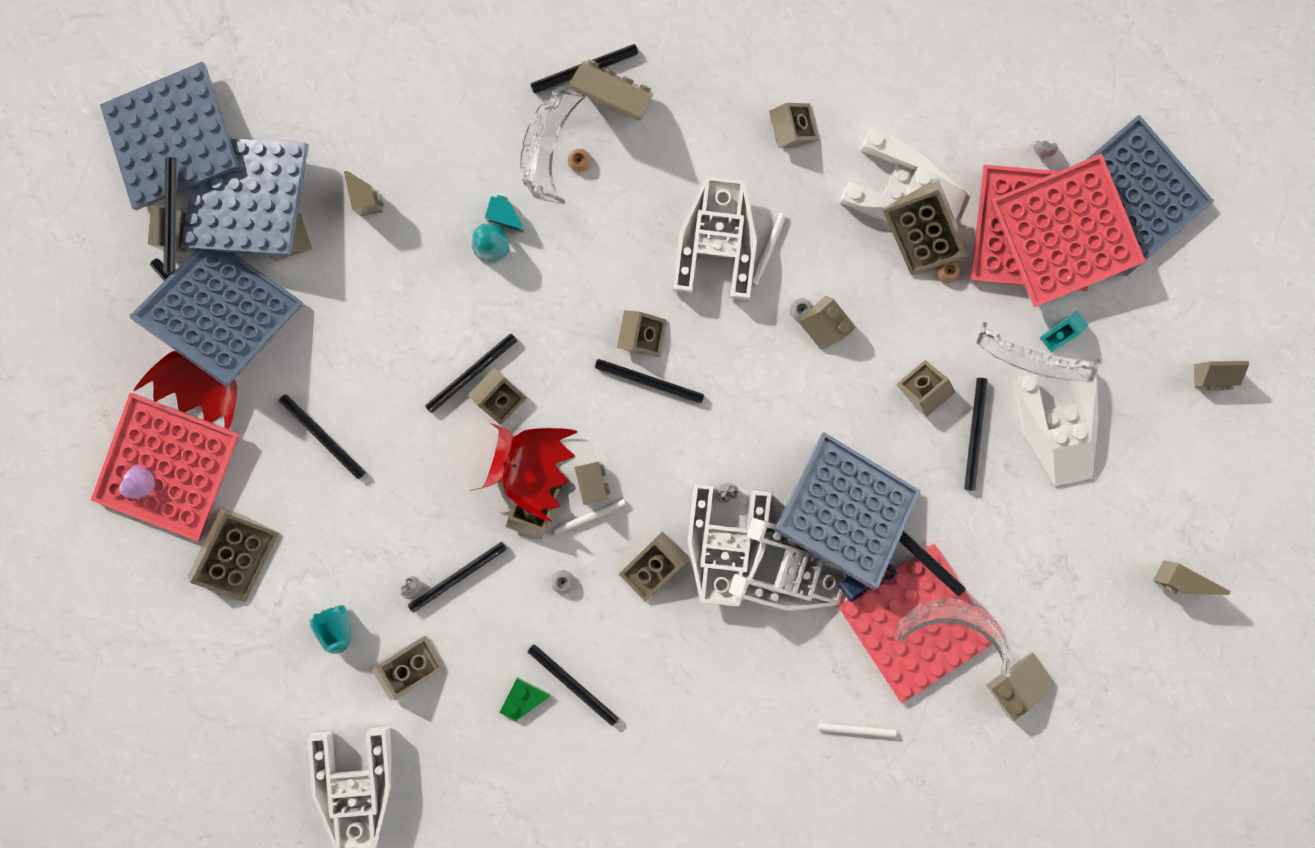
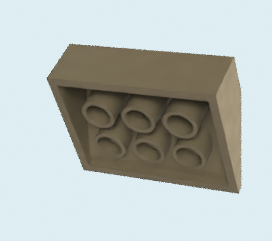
[568,59,654,121]
[883,181,966,275]
[188,507,279,602]

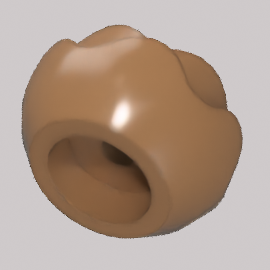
[568,149,591,173]
[937,261,961,283]

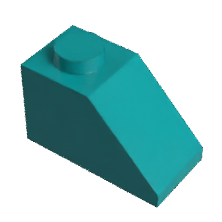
[484,195,524,232]
[1040,310,1088,353]

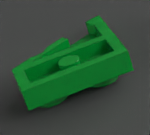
[499,677,550,721]

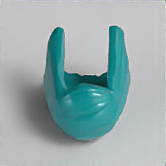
[471,223,510,263]
[310,605,351,654]

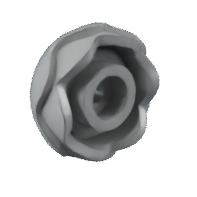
[1034,140,1059,157]
[790,298,813,322]
[716,483,739,503]
[551,570,575,594]
[400,576,421,599]

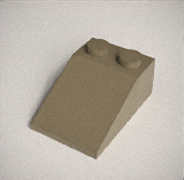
[506,485,562,540]
[619,531,689,602]
[1153,560,1231,595]
[371,636,444,700]
[986,652,1055,721]

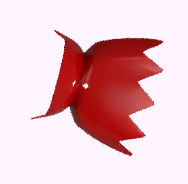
[133,351,237,429]
[469,423,578,522]

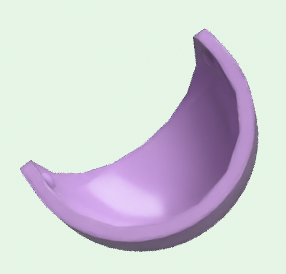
[119,465,155,499]

